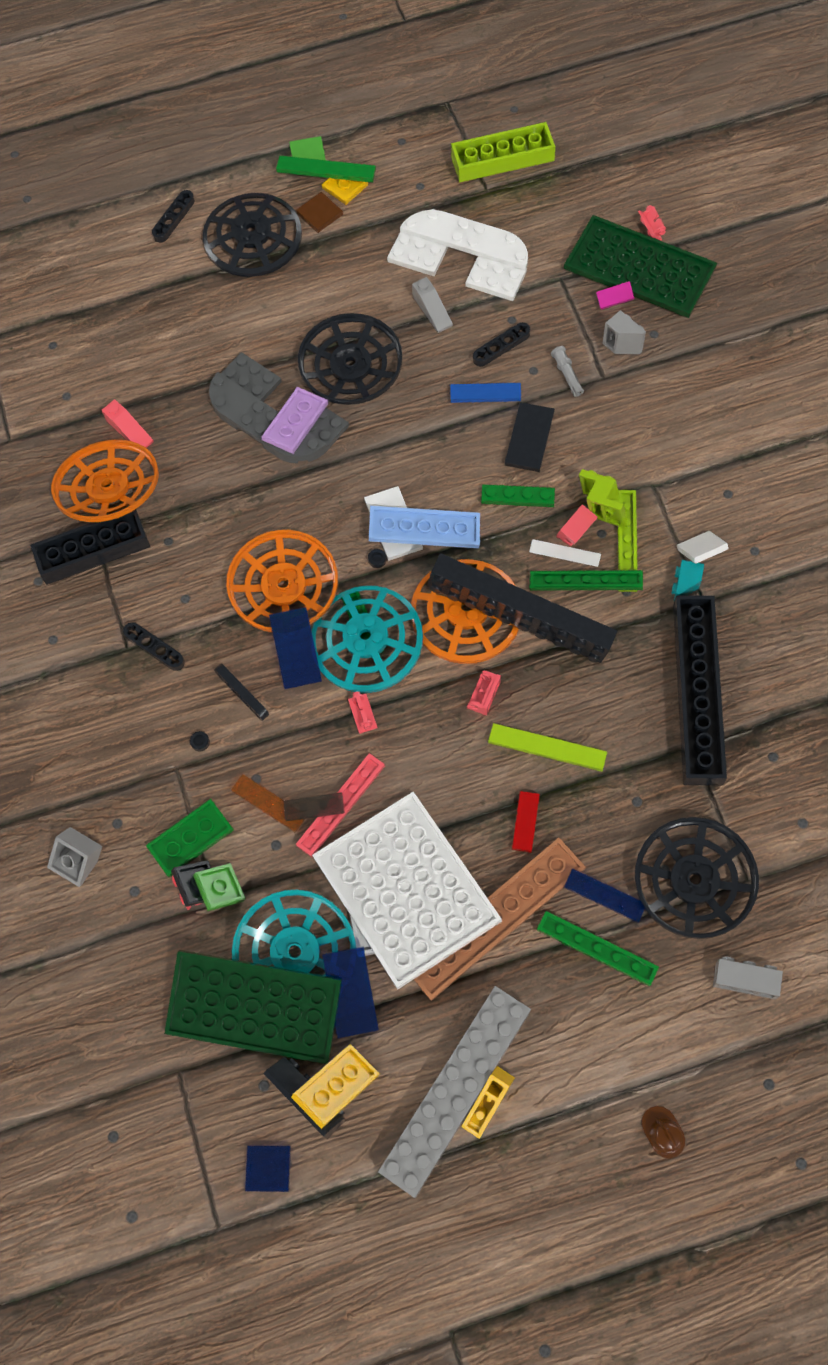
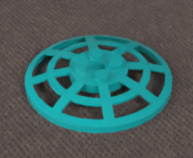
[310,586,423,693]
[232,889,356,994]

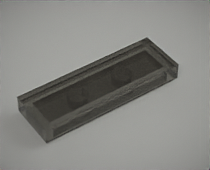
[284,792,345,821]

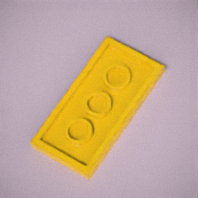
[291,1044,380,1129]

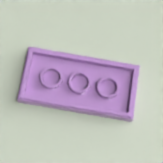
[262,387,328,454]

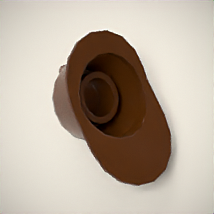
[642,1106,685,1159]

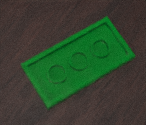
[145,799,234,878]

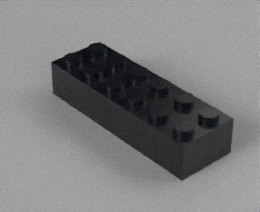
[30,509,151,585]

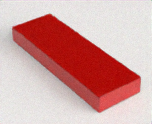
[512,791,540,853]

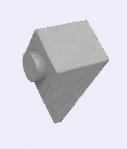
[412,277,453,333]

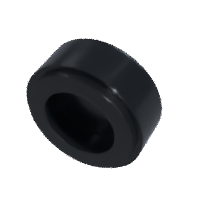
[368,549,387,568]
[190,731,210,752]

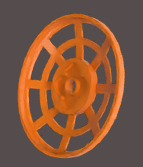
[51,440,159,522]
[226,530,338,633]
[411,559,519,664]

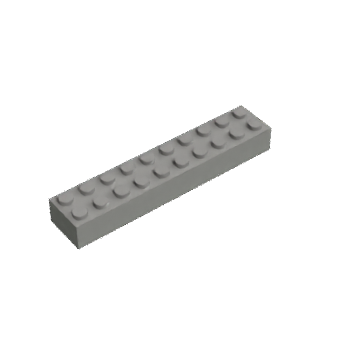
[378,986,531,1199]

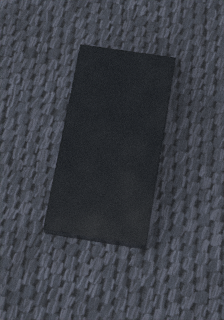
[505,402,555,472]

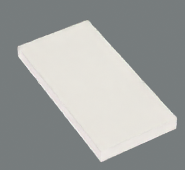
[364,486,423,561]

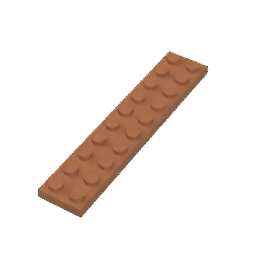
[413,838,586,1001]

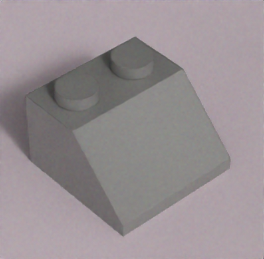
[47,827,102,887]

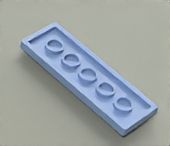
[369,506,480,548]

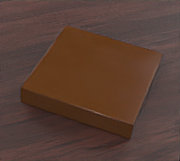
[296,192,343,233]

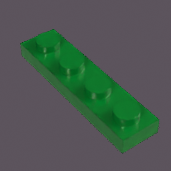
[481,484,555,507]

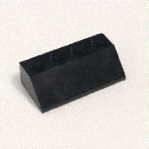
[263,1057,346,1139]

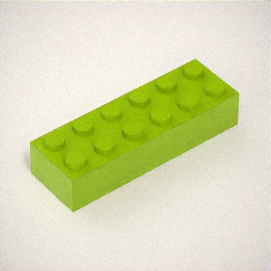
[451,122,555,183]

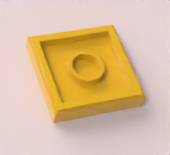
[322,178,368,205]

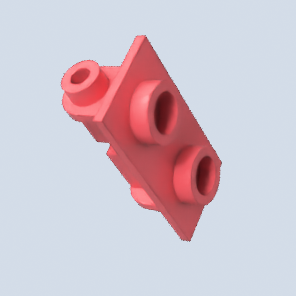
[638,205,666,241]
[348,692,378,734]

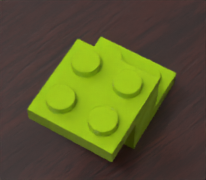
[579,469,627,528]

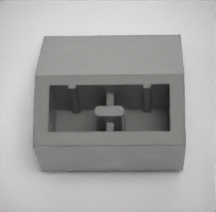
[602,310,646,354]

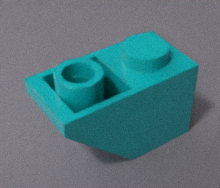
[671,560,704,601]

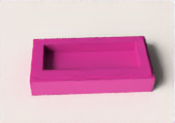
[596,281,634,310]

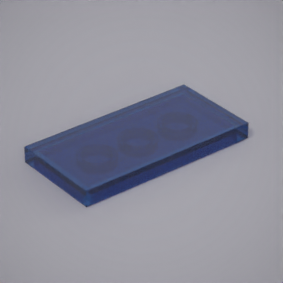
[269,607,322,689]
[322,946,379,1038]

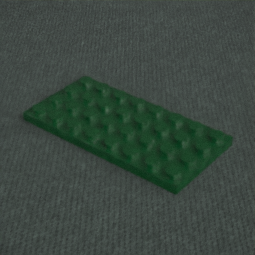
[564,215,717,318]
[164,950,342,1064]

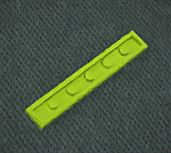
[618,490,638,592]
[488,723,607,772]

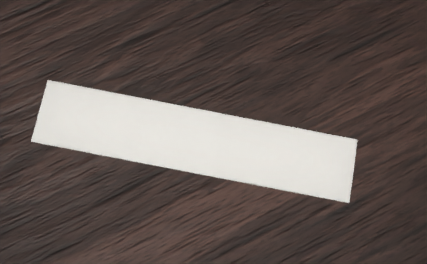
[529,539,601,567]

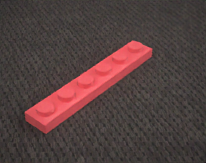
[295,753,385,858]

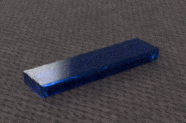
[563,868,645,923]

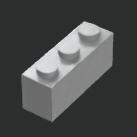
[713,957,783,1000]

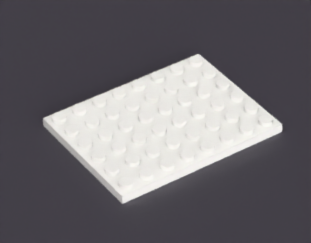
[312,792,502,989]

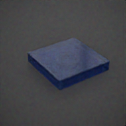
[245,1146,291,1192]

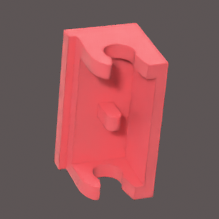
[556,504,598,546]
[467,670,501,716]

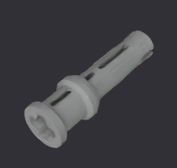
[551,346,584,397]

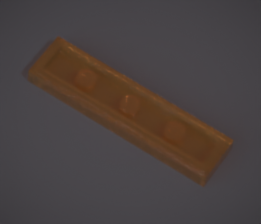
[231,774,307,833]

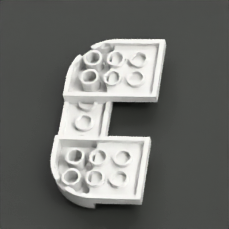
[387,209,528,301]

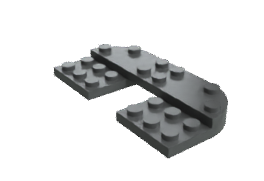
[209,352,349,463]

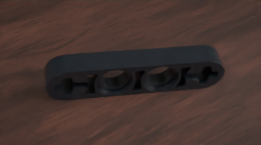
[152,190,195,243]
[473,322,530,367]
[123,622,185,671]
[214,664,269,721]

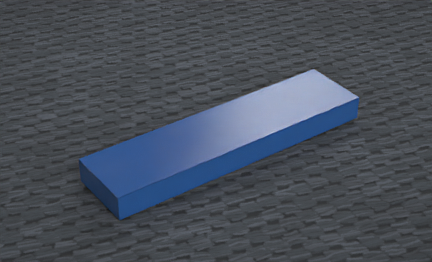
[450,383,521,403]

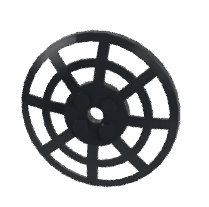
[203,193,302,277]
[298,313,403,405]
[634,817,759,939]

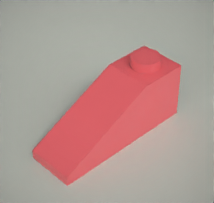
[101,399,154,448]

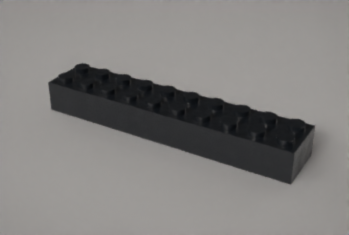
[427,553,617,663]
[673,596,727,786]

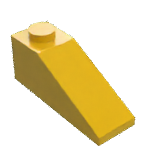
[461,1066,515,1139]

